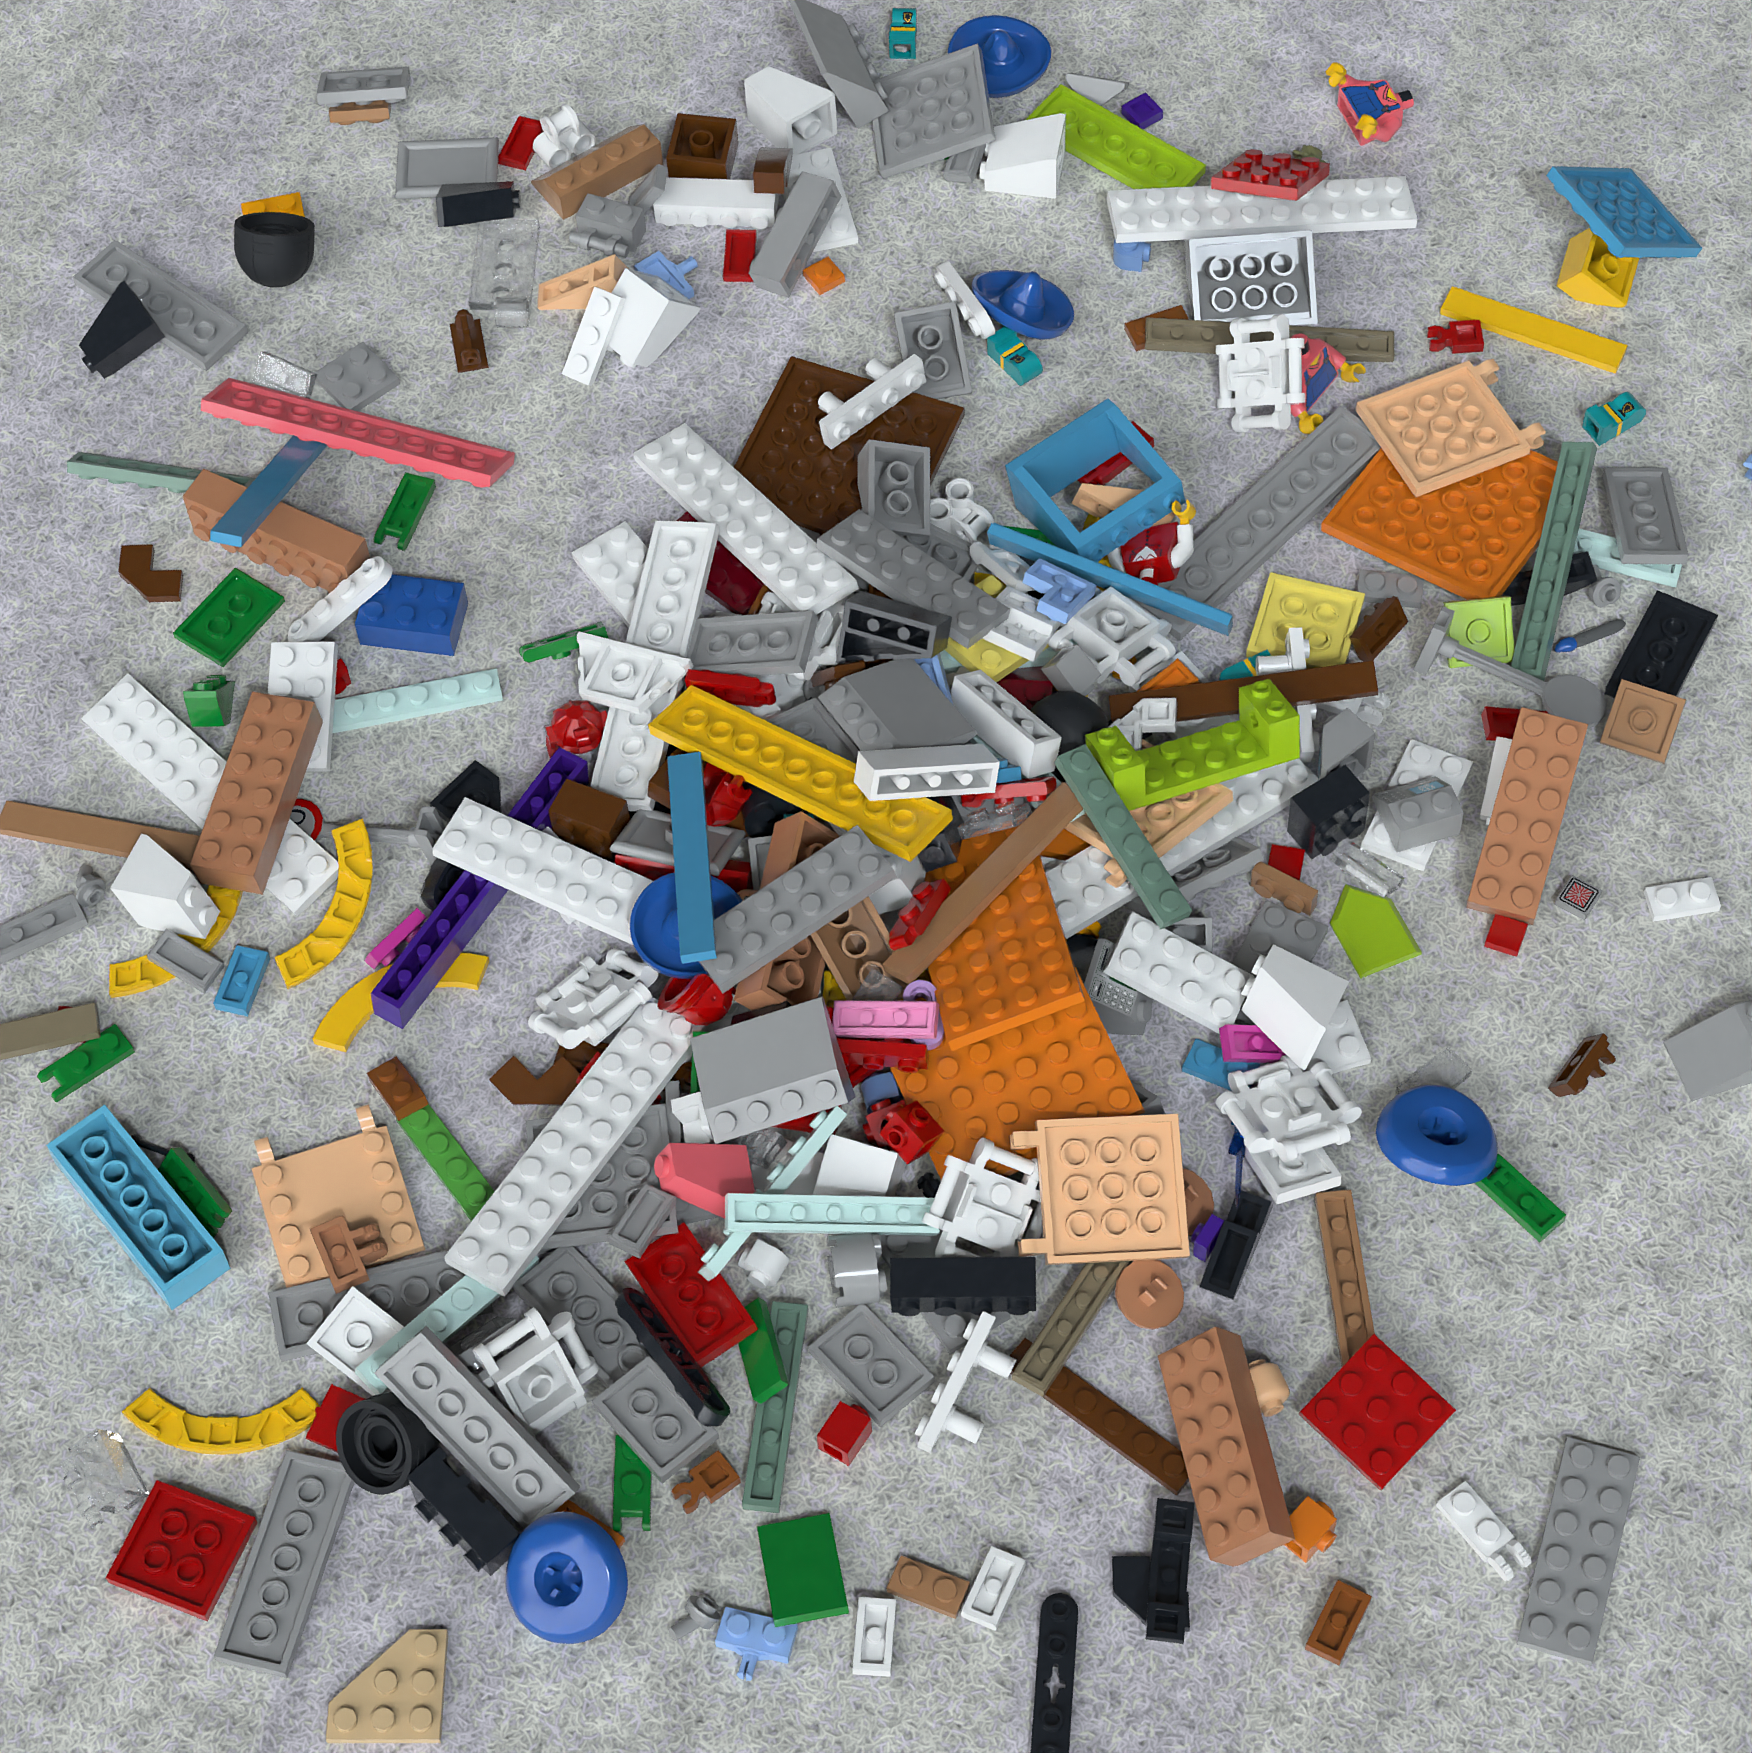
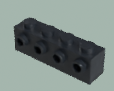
[890,1257,1036,1316]

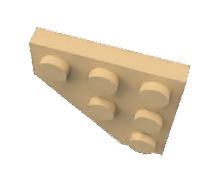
[326,1629,448,1743]

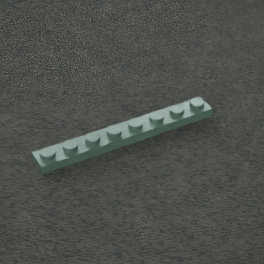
[1511,442,1597,681]

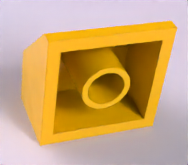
[1556,228,1639,308]

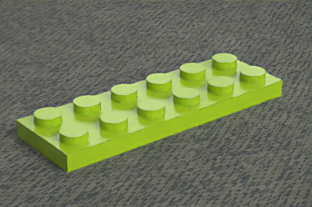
[1025,84,1206,189]

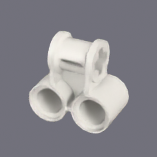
[533,104,596,169]
[930,478,994,544]

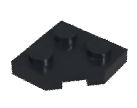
[429,760,502,823]

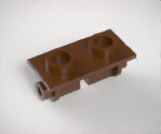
[450,309,489,373]

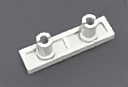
[818,354,926,449]
[1256,627,1319,762]
[915,1311,1017,1453]

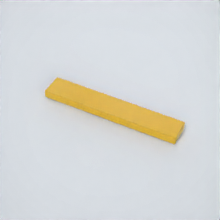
[1440,286,1628,374]

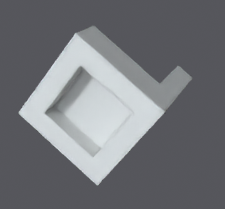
[671,1092,715,1144]

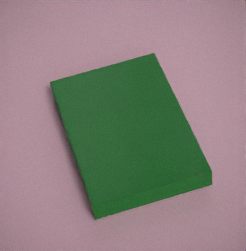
[173,568,285,667]
[757,1513,849,1627]

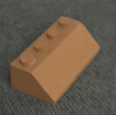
[531,124,663,220]
[810,896,916,1001]

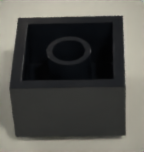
[1287,765,1370,860]

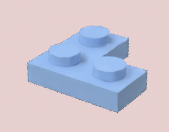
[1022,558,1097,624]

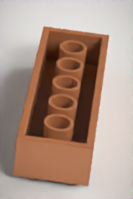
[182,469,370,593]
[190,691,323,895]
[1466,707,1588,925]
[734,811,840,1010]
[1158,1326,1295,1567]

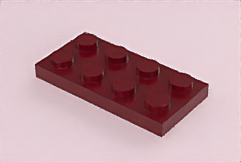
[648,511,763,615]

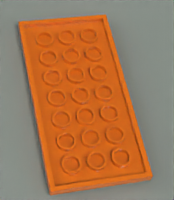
[924,813,1085,1051]

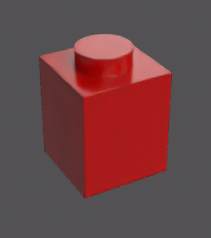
[817,1401,872,1466]

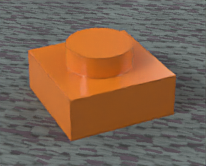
[803,256,845,295]

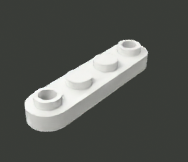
[934,260,995,339]
[288,556,393,642]

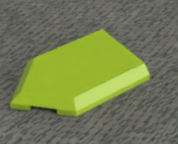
[1330,884,1422,979]

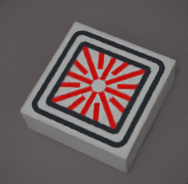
[1554,875,1602,921]

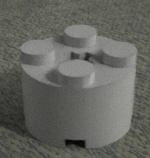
[826,1233,887,1308]

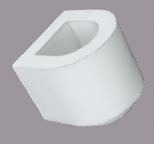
[738,1239,789,1289]

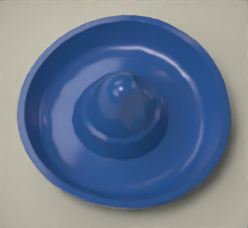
[948,15,1051,98]
[972,270,1074,340]
[630,873,743,979]
[1376,1084,1498,1186]
[505,1512,628,1644]

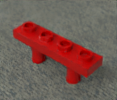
[826,1006,929,1073]

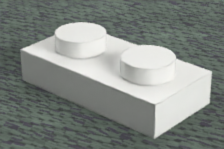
[1644,877,1721,922]
[961,1546,1026,1631]
[852,1597,897,1677]

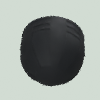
[234,212,315,288]
[1030,691,1109,782]
[336,1392,440,1495]

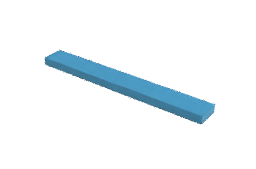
[210,435,327,547]
[987,523,1233,636]
[667,752,717,964]

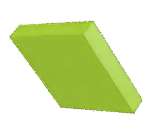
[1443,596,1514,668]

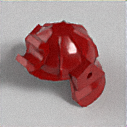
[544,700,607,758]
[703,762,753,827]
[657,973,736,1026]

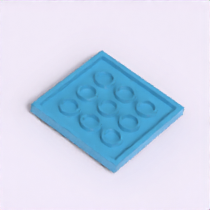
[1546,166,1702,258]

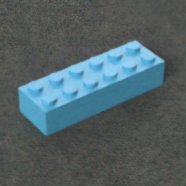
[46,1105,231,1310]

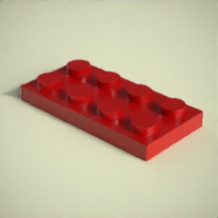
[624,1222,758,1368]

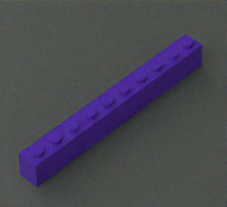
[371,747,589,1029]

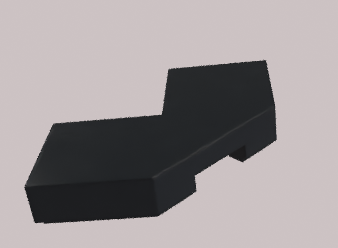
[1112,1556,1190,1632]

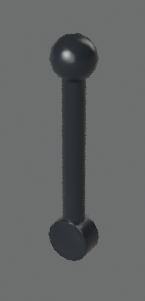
[131,1134,195,1163]

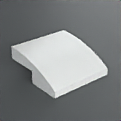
[982,586,1061,662]

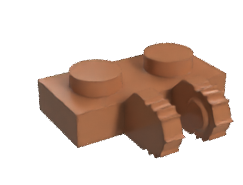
[310,1215,389,1294]

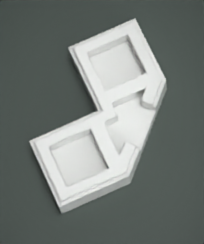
[1108,698,1177,751]

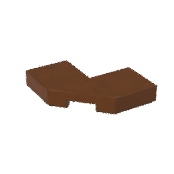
[118,545,184,603]
[489,1056,580,1106]

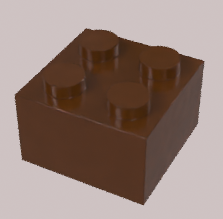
[666,113,739,180]
[548,779,630,864]

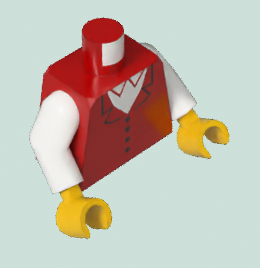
[1096,499,1196,586]

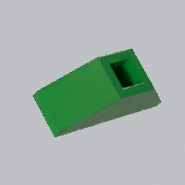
[183,675,235,727]

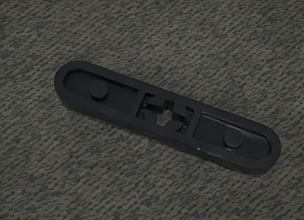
[615,1288,730,1427]
[1030,1593,1078,1753]

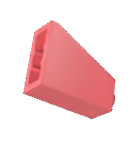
[654,1143,755,1219]

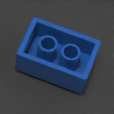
[355,574,468,656]

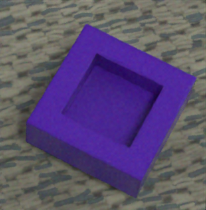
[1121,92,1163,129]
[1191,1214,1224,1262]

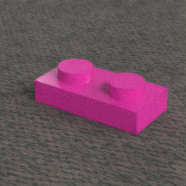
[364,908,427,969]
[1219,1024,1286,1063]

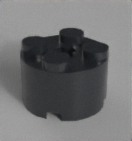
[741,781,810,838]

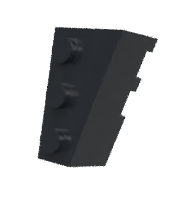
[836,591,952,663]
[407,1447,520,1576]

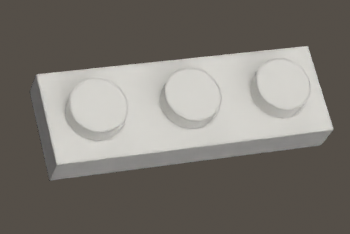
[562,287,626,386]

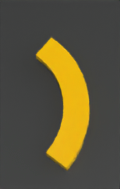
[275,818,373,990]
[109,885,243,998]
[312,953,490,1052]
[122,1387,320,1455]

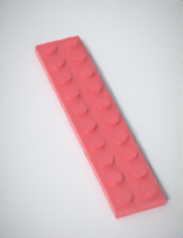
[201,378,515,487]

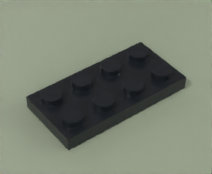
[1604,590,1718,698]

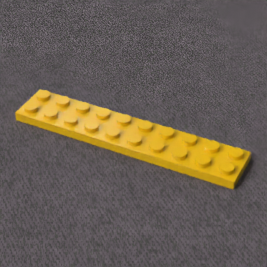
[648,685,953,862]

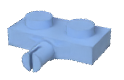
[634,251,698,299]
[715,1607,798,1681]

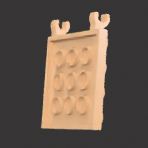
[1356,359,1546,497]
[1064,739,1233,888]
[251,1104,425,1288]
[1010,1114,1190,1265]

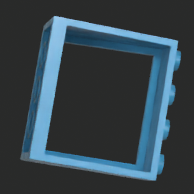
[1005,398,1186,562]

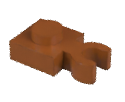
[671,1450,741,1514]

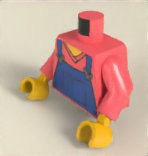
[1325,62,1414,146]
[1291,333,1366,434]

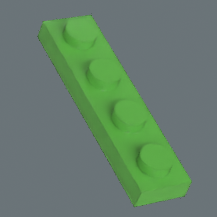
[396,1104,495,1222]

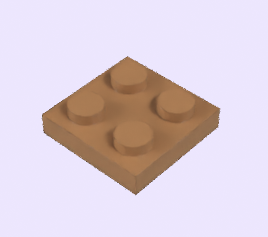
[1600,679,1686,764]

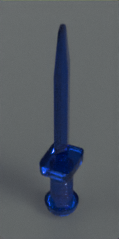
[1228,1121,1246,1208]

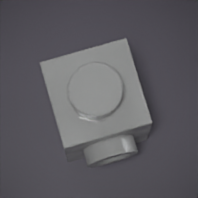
[1041,644,1101,696]

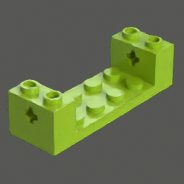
[1085,679,1300,811]

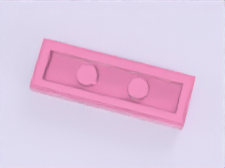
[832,1001,939,1039]

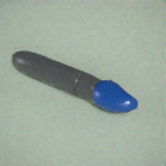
[1554,620,1626,653]

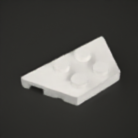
[577,632,694,714]

